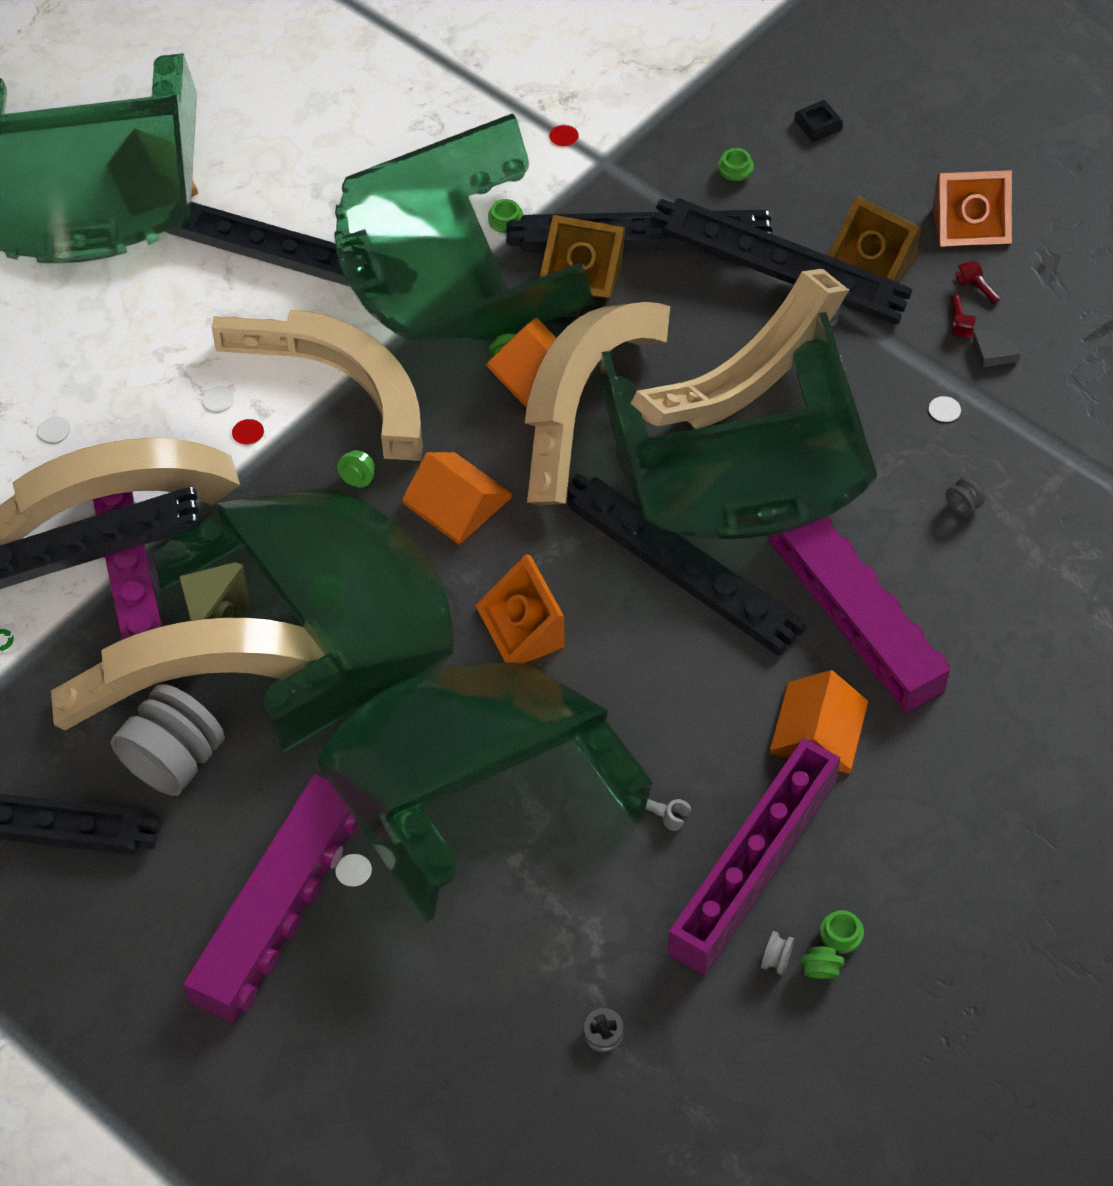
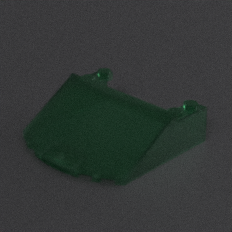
[0,53,197,263]
[334,113,594,340]
[600,312,877,539]
[149,488,454,753]
[318,662,653,922]

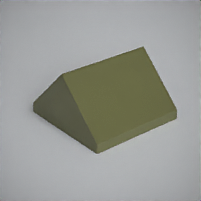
[179,562,252,621]

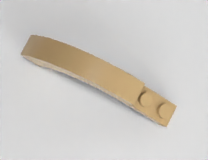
[631,269,849,429]
[525,302,670,505]
[211,310,423,461]
[0,438,240,545]
[51,618,339,731]

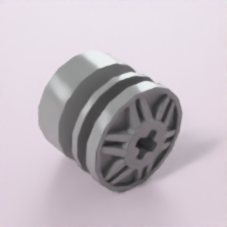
[110,684,225,796]

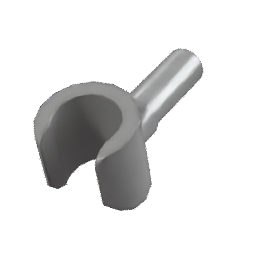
[632,794,691,831]

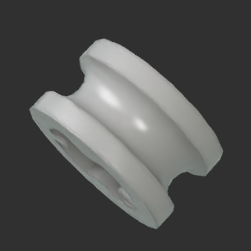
[761,931,795,975]

